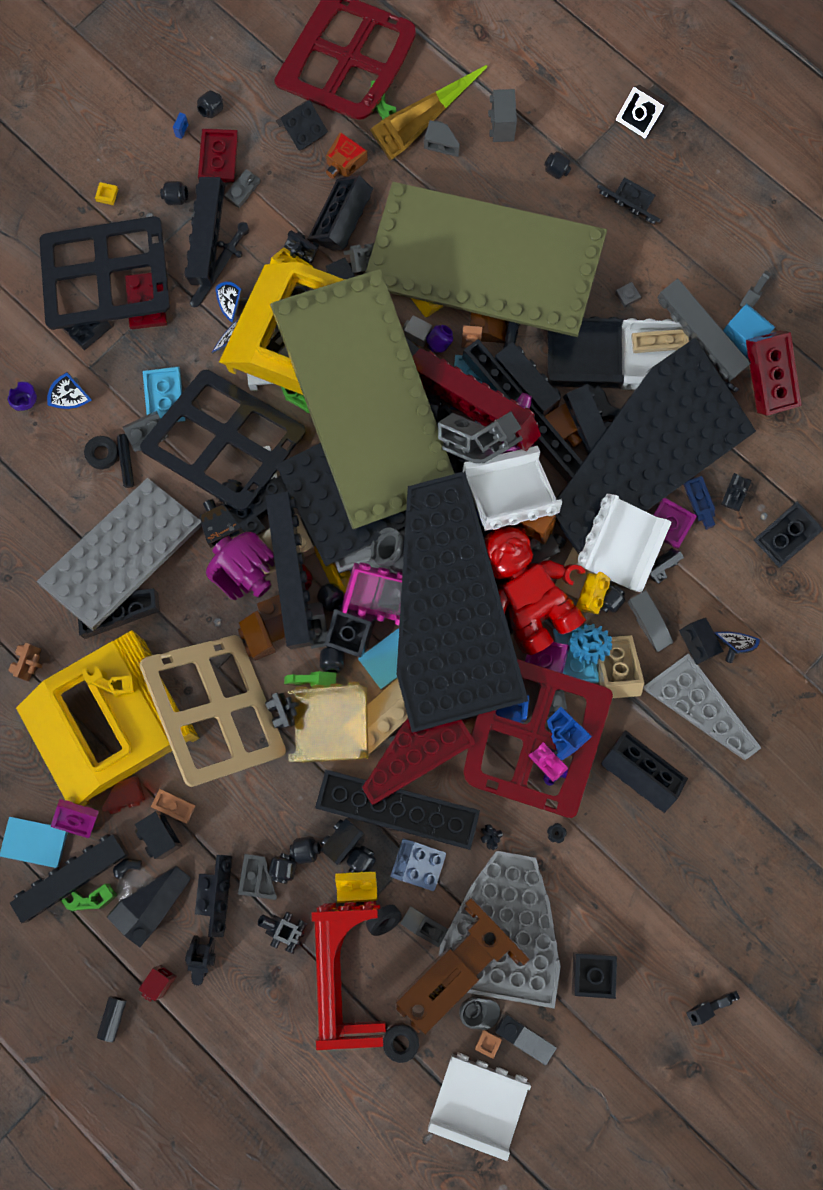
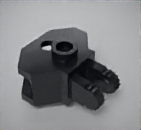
[185,935,216,986]

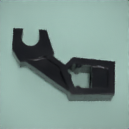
[686,991,740,1026]

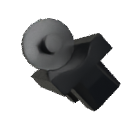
[284,230,319,264]
[721,473,752,512]
[265,693,300,728]

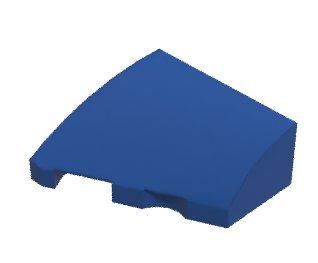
[547,707,592,761]

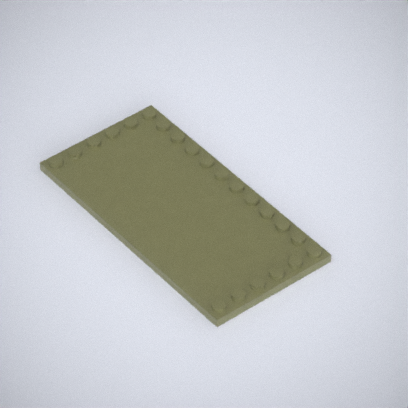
[366,182,607,337]
[270,269,454,529]

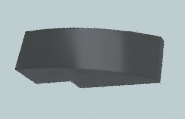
[627,590,674,652]

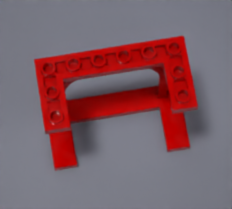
[311,901,386,1050]

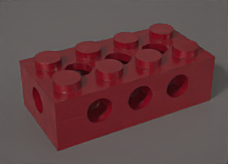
[746,330,802,416]

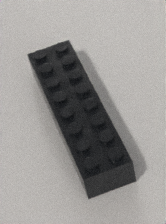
[315,769,480,850]

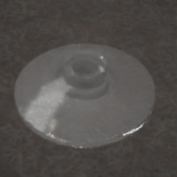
[116,870,154,901]

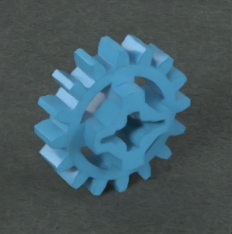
[570,624,612,664]

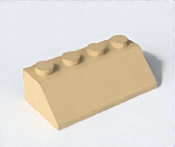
[343,678,408,756]

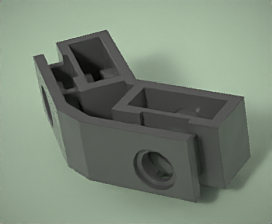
[438,411,523,463]

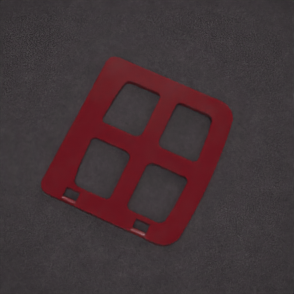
[274,0,416,120]
[464,659,613,818]

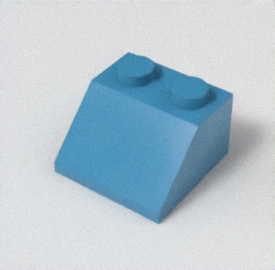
[723,304,775,359]

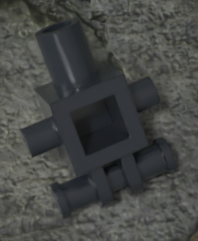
[257,911,308,954]

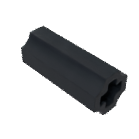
[97,996,127,1042]

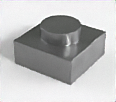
[615,282,641,308]

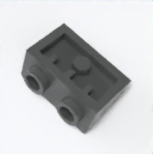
[344,243,374,273]
[123,411,169,452]

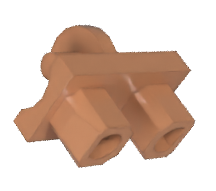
[9,643,43,682]

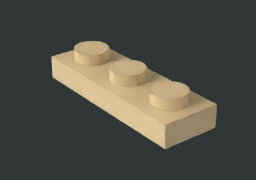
[631,329,689,353]

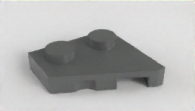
[238,854,277,900]

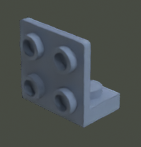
[390,838,446,891]

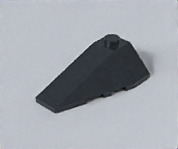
[107,865,191,947]

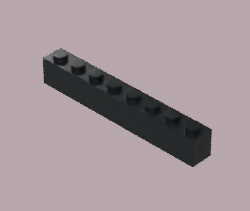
[265,491,316,649]

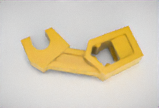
[82,666,134,696]

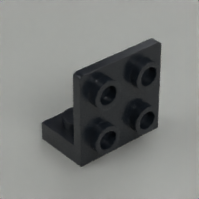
[276,100,328,151]

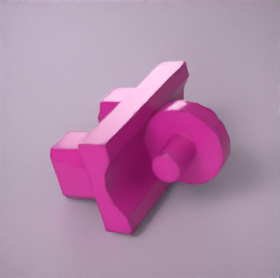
[529,742,568,782]

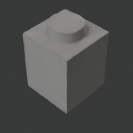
[403,315,432,347]

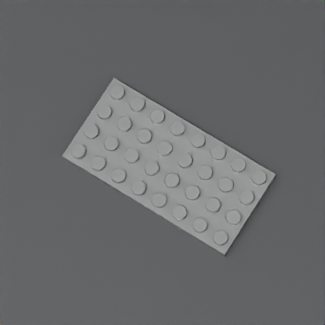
[37,478,202,631]

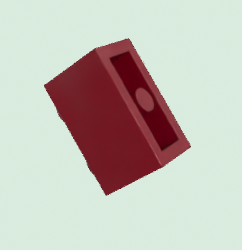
[138,965,177,1002]

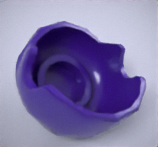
[7,382,37,411]

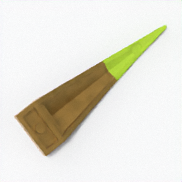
[370,65,487,160]

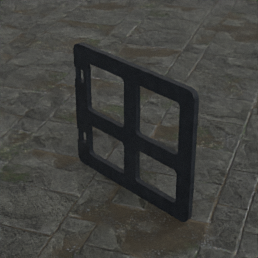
[39,216,170,330]
[140,370,305,511]

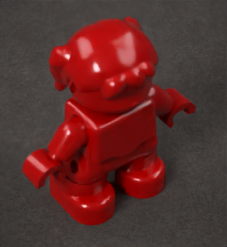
[483,526,586,655]

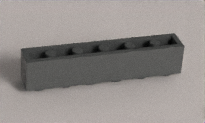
[657,278,751,382]

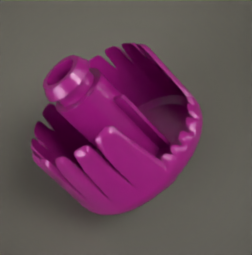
[206,531,275,600]

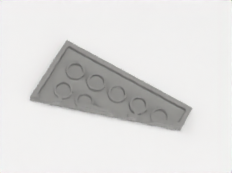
[643,653,761,760]

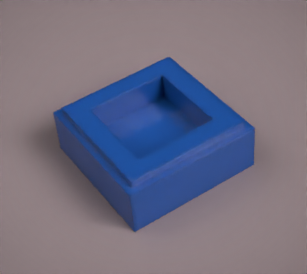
[173,113,189,139]

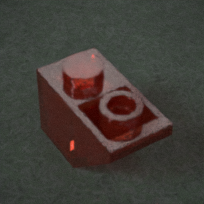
[102,777,145,815]

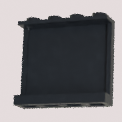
[547,316,624,389]

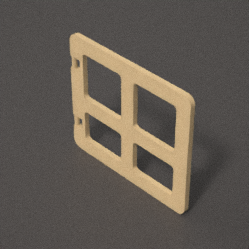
[140,635,286,787]

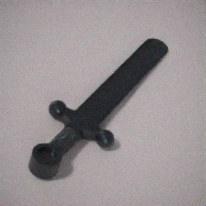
[190,222,249,307]

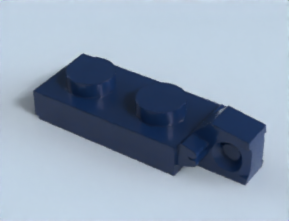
[683,476,716,530]

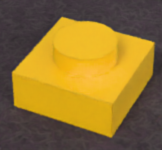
[95,182,119,206]

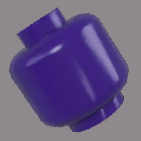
[426,325,454,353]

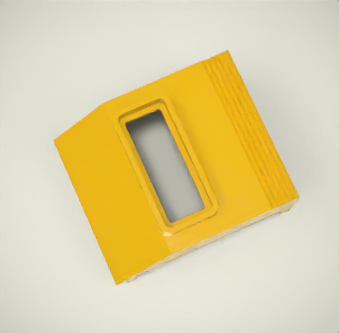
[219,262,345,395]
[16,630,199,806]

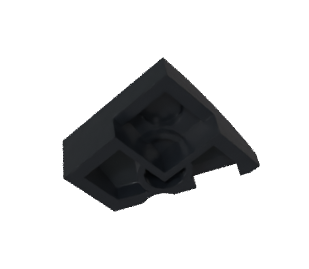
[62,321,112,351]

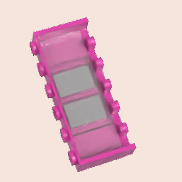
[342,562,403,626]

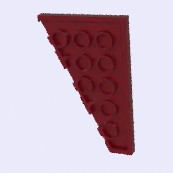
[362,717,476,805]

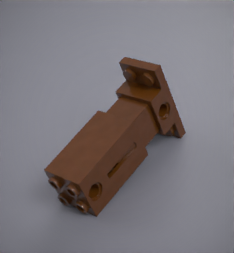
[396,896,530,1034]

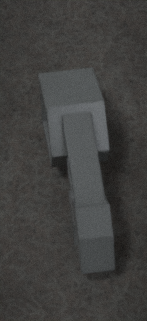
[739,270,771,308]

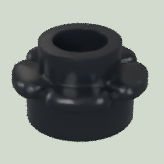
[547,823,567,843]

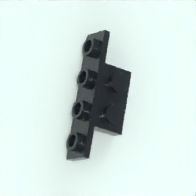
[597,177,662,225]
[195,855,232,937]

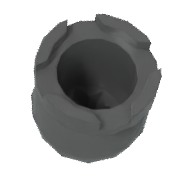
[371,528,405,572]

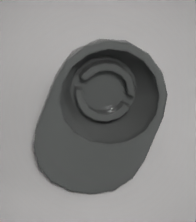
[459,997,500,1030]

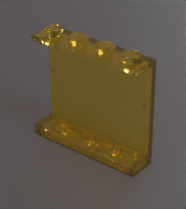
[288,682,369,763]

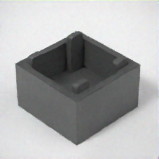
[488,89,517,142]

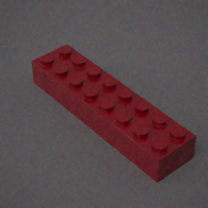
[412,348,541,451]

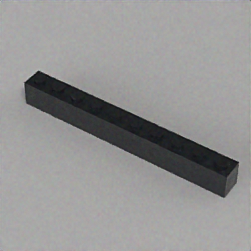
[462,339,582,483]

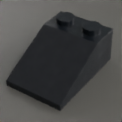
[754,501,823,568]

